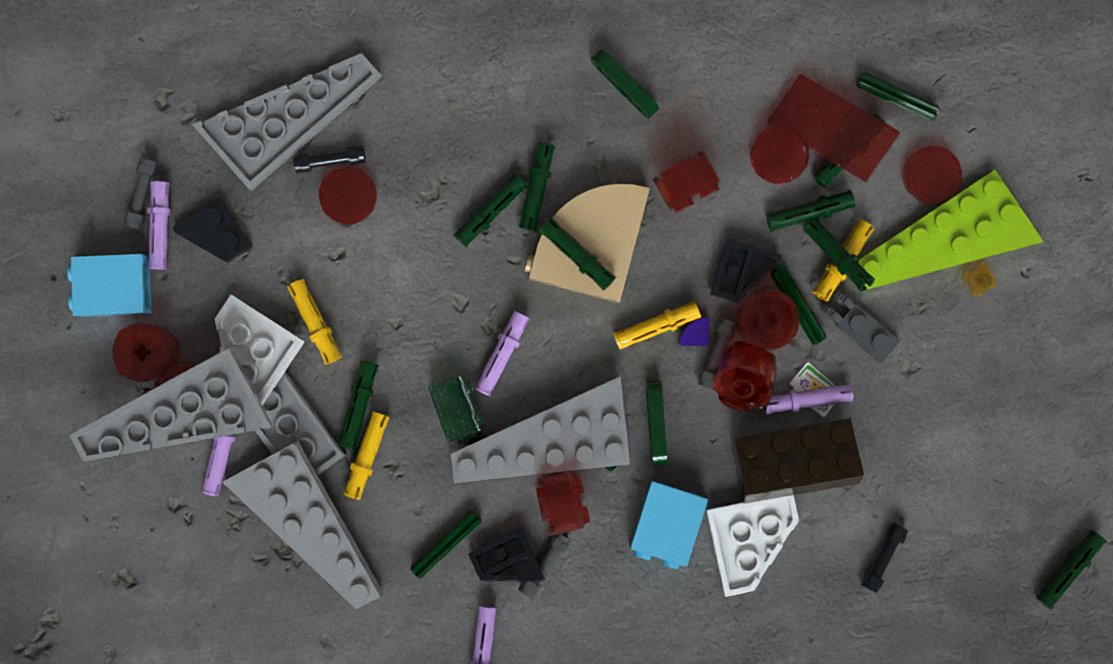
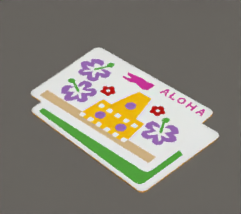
[790,362,835,417]

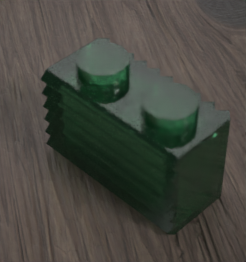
[428,375,485,443]

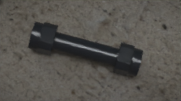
[293,146,366,173]
[861,522,909,593]

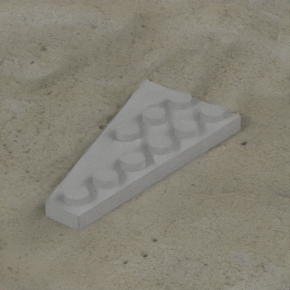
[192,53,382,191]
[69,348,274,462]
[451,376,630,483]
[222,441,384,609]

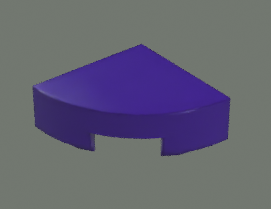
[678,317,710,347]

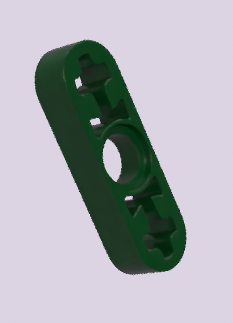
[590,49,660,119]
[646,380,667,466]

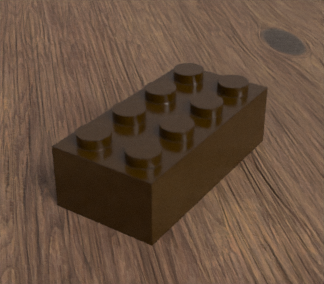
[732,418,864,504]

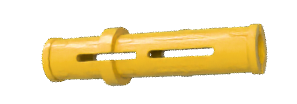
[812,219,874,302]
[287,279,343,365]
[613,301,701,350]
[343,411,390,500]

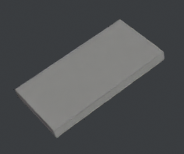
[255,371,346,475]

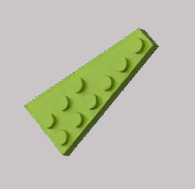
[858,170,1044,290]

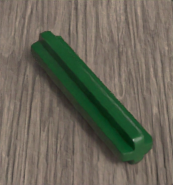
[856,72,940,121]
[771,266,827,345]
[410,510,482,579]

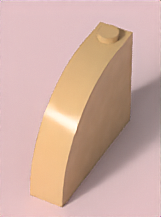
[525,184,650,303]

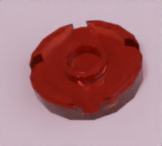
[750,125,809,184]
[902,146,963,205]
[319,166,377,225]

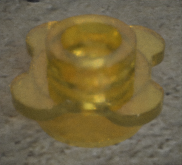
[962,263,997,297]

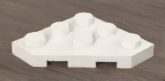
[215,295,304,405]
[706,495,799,597]

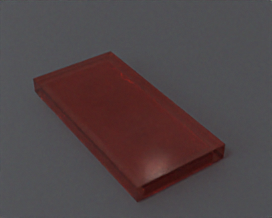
[768,74,900,183]

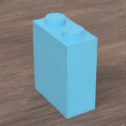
[67,254,152,317]
[629,479,708,570]

